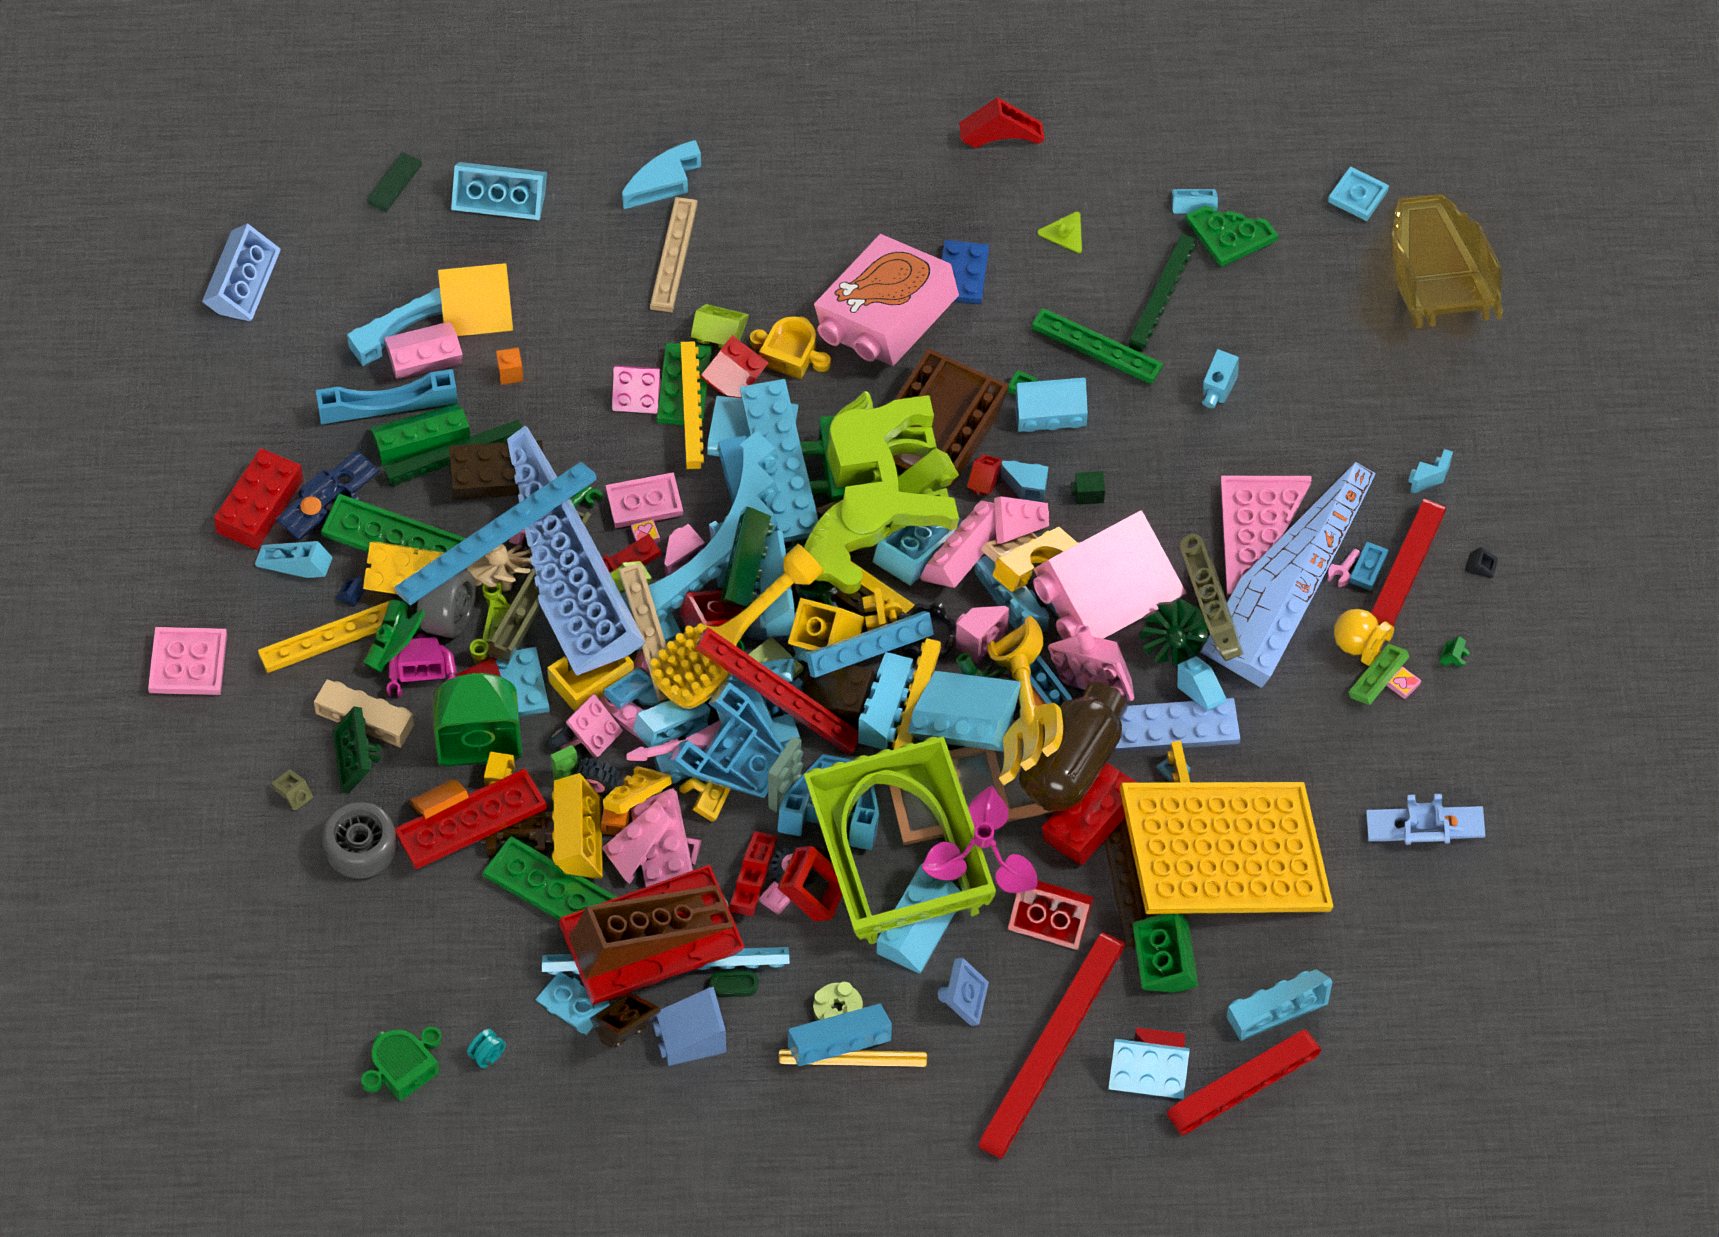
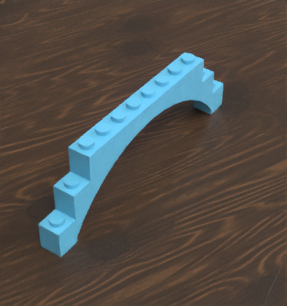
[541,430,779,623]

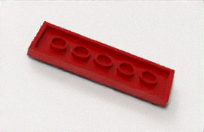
[395,768,547,870]

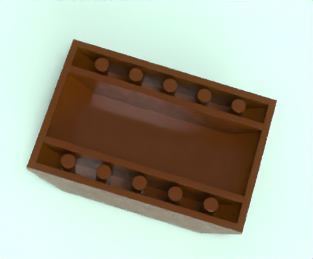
[893,348,1009,488]

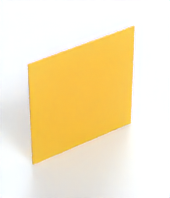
[438,263,513,336]

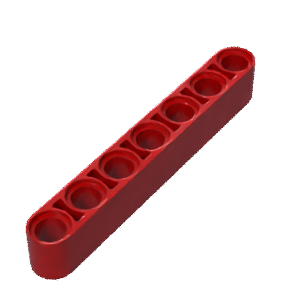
[1371,498,1447,627]
[1166,1029,1322,1135]

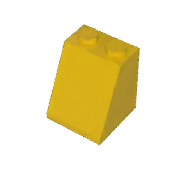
[788,598,865,651]

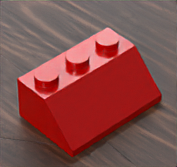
[1008,881,1094,950]

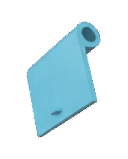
[707,396,799,456]

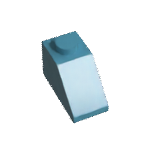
[1177,656,1226,711]

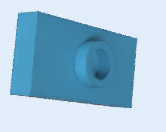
[603,667,654,710]

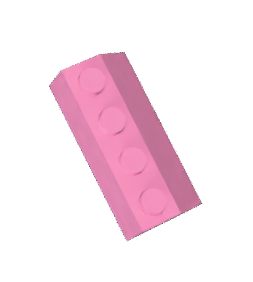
[920,501,997,588]

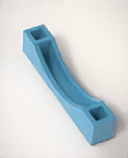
[316,369,458,424]

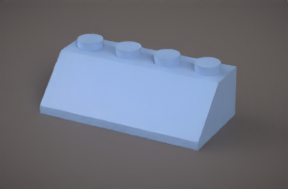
[202,223,281,321]

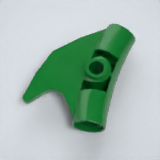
[363,600,425,672]

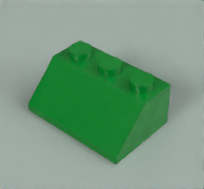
[1133,913,1198,993]

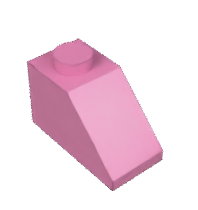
[664,524,705,577]

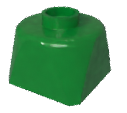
[432,673,522,767]

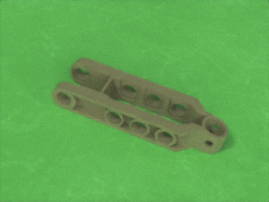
[1180,534,1244,661]

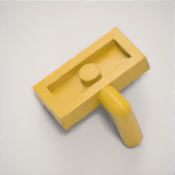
[679,778,730,822]

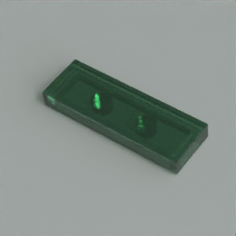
[367,152,422,212]

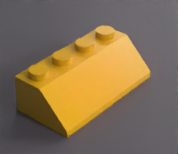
[552,773,603,879]

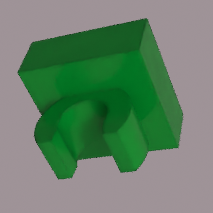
[1438,636,1470,667]

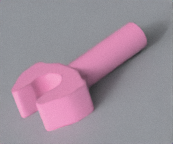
[1328,549,1361,587]

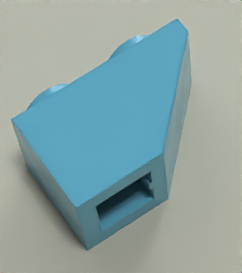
[1001,461,1048,502]

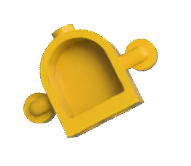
[750,317,831,380]

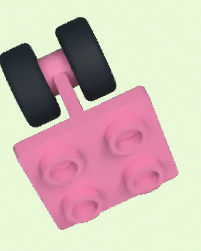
[547,695,623,760]

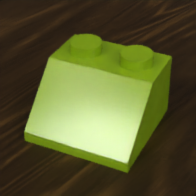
[691,304,749,348]

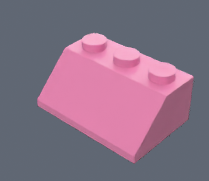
[384,322,462,381]

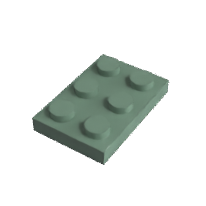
[768,736,803,812]

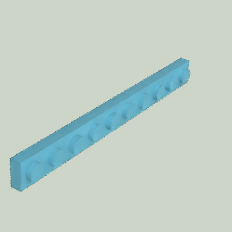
[542,947,789,975]

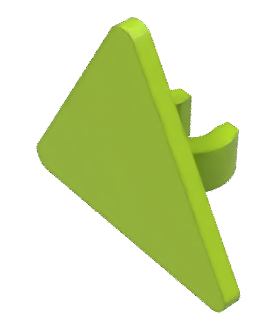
[1038,212,1082,254]

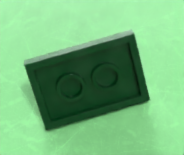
[332,706,382,793]

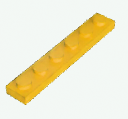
[258,600,391,673]

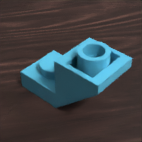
[1408,449,1453,493]

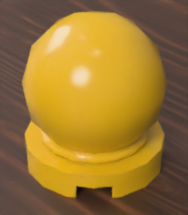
[1334,609,1395,666]

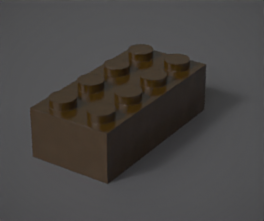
[449,440,543,499]

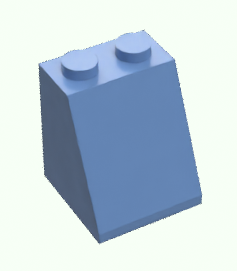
[653,987,726,1066]

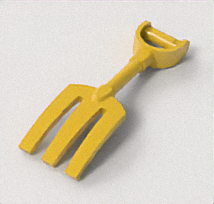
[987,616,1063,785]

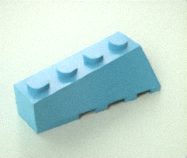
[975,555,1050,633]
[858,652,916,750]
[1227,969,1332,1041]

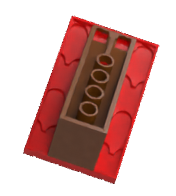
[559,865,745,1005]

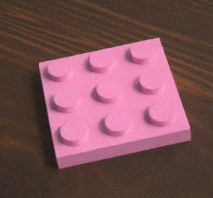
[148,627,227,695]

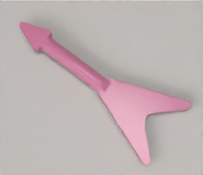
[627,721,722,761]

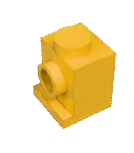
[484,752,515,786]

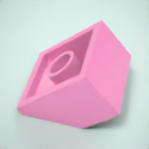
[956,606,1009,664]

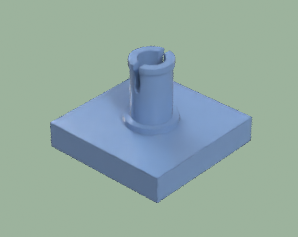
[938,958,989,1026]

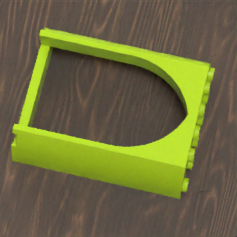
[804,736,996,944]

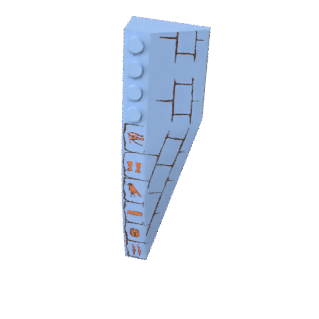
[1201,462,1376,688]

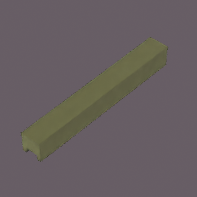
[487,511,591,664]

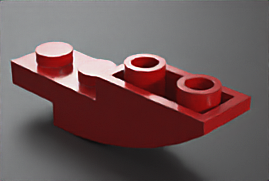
[602,534,662,573]

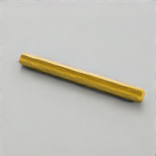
[779,1049,927,1067]

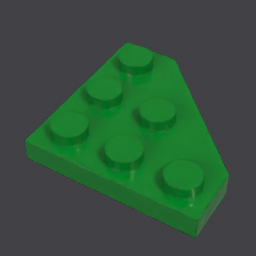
[1185,206,1279,267]

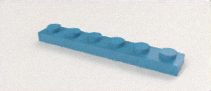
[806,611,934,677]

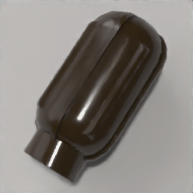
[1019,682,1128,811]

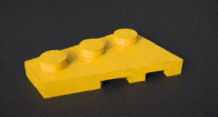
[603,766,672,814]

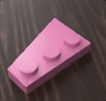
[994,496,1049,544]
[602,801,673,884]

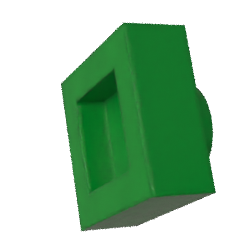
[1007,370,1038,395]

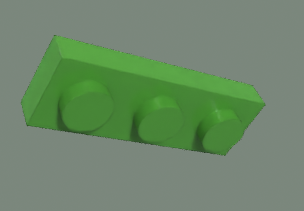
[1349,644,1409,705]

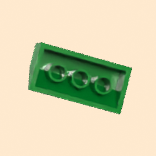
[369,403,470,467]

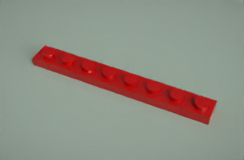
[694,627,859,755]

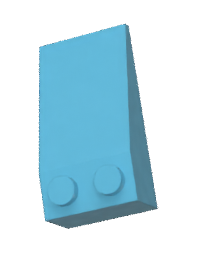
[872,518,963,586]

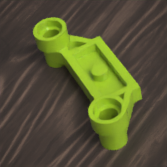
[470,581,511,664]

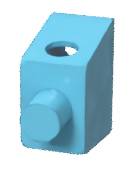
[1202,349,1239,408]

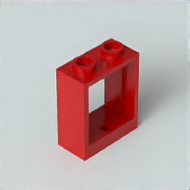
[777,846,843,922]

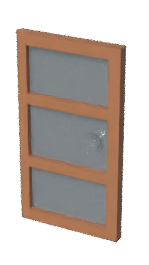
[889,739,1055,845]

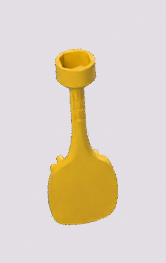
[650,544,824,709]

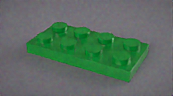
[657,343,711,426]

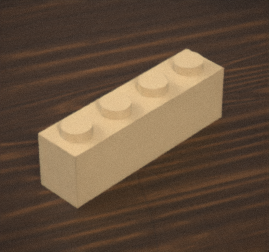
[314,679,414,748]

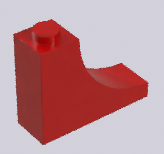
[959,97,1045,148]

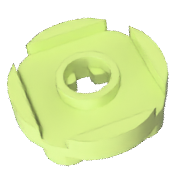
[813,982,863,1021]

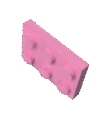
[605,472,683,528]

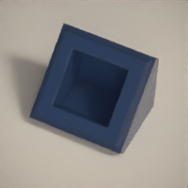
[336,576,366,607]

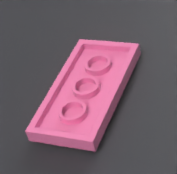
[630,788,693,887]

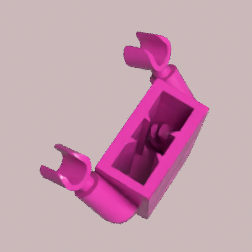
[386,634,457,698]

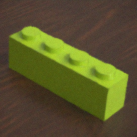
[898,448,959,494]

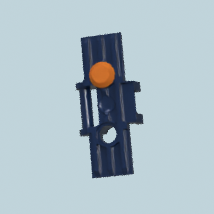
[276,450,379,540]

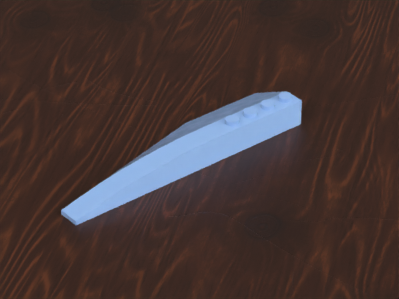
[507,426,646,675]

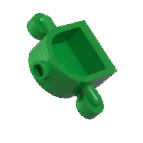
[361,1027,442,1102]

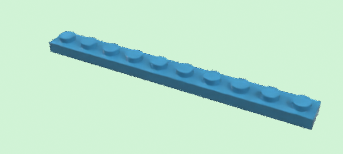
[395,462,597,605]

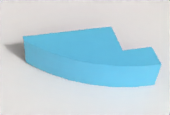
[622,140,701,209]

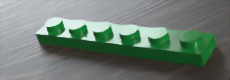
[1032,308,1163,385]

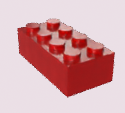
[214,448,303,550]
[1042,762,1138,866]

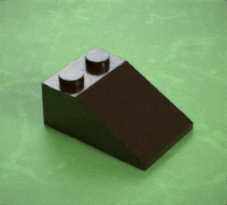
[803,665,878,722]
[590,992,661,1048]

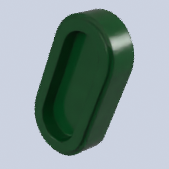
[709,971,759,998]

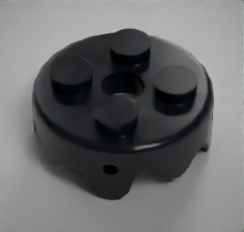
[898,602,956,660]

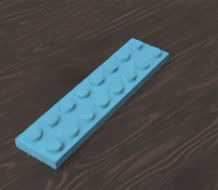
[740,379,818,543]

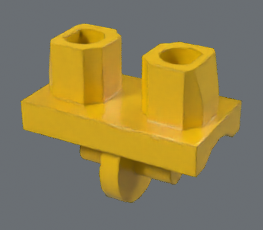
[862,587,902,631]

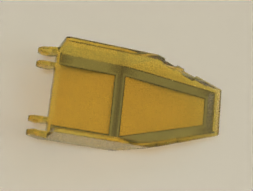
[1392,194,1503,328]

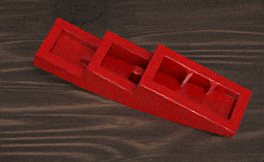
[729,831,778,917]

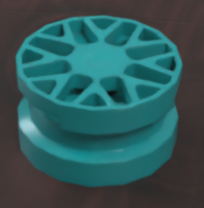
[467,1029,506,1068]

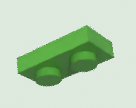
[551,745,578,780]

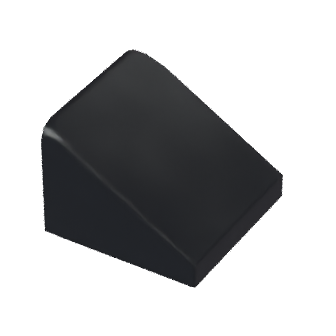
[1465,547,1498,578]

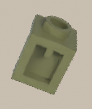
[271,769,313,810]

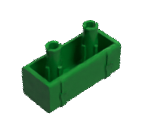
[800,415,861,504]

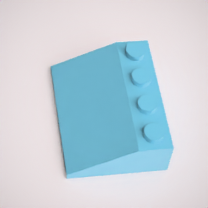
[908,671,1021,752]

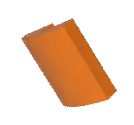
[408,779,469,819]

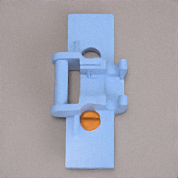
[1366,794,1485,845]

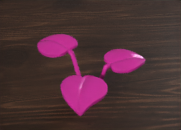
[922,786,1038,894]

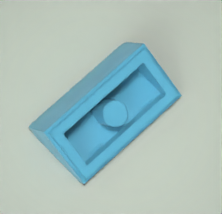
[1172,189,1218,213]

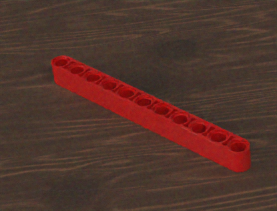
[978,932,1125,1159]

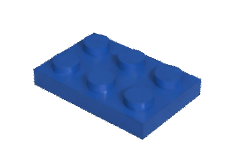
[942,240,989,304]

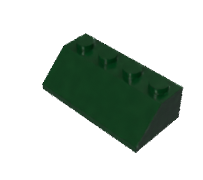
[719,507,773,609]

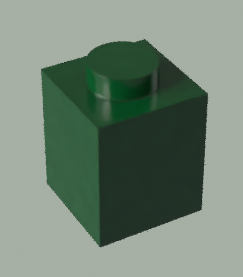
[1071,471,1105,505]

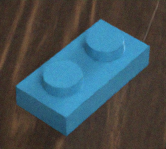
[1349,542,1389,591]

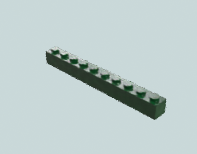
[1129,234,1196,352]
[384,419,523,486]

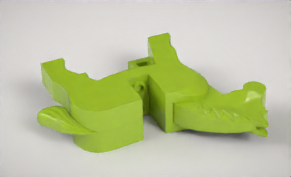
[804,391,959,594]

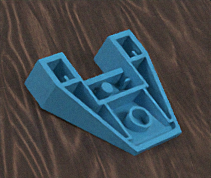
[667,682,784,798]
[777,754,879,850]

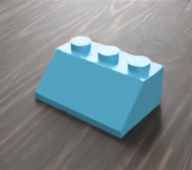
[1015,378,1088,432]

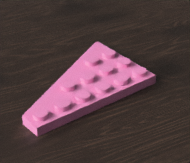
[1220,476,1311,599]

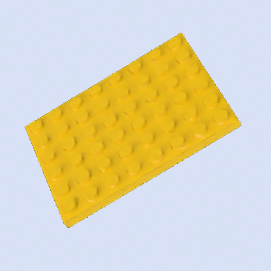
[1120,782,1333,914]

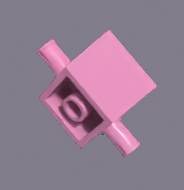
[1048,624,1134,701]

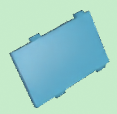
[536,973,610,1035]

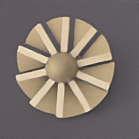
[467,544,532,592]

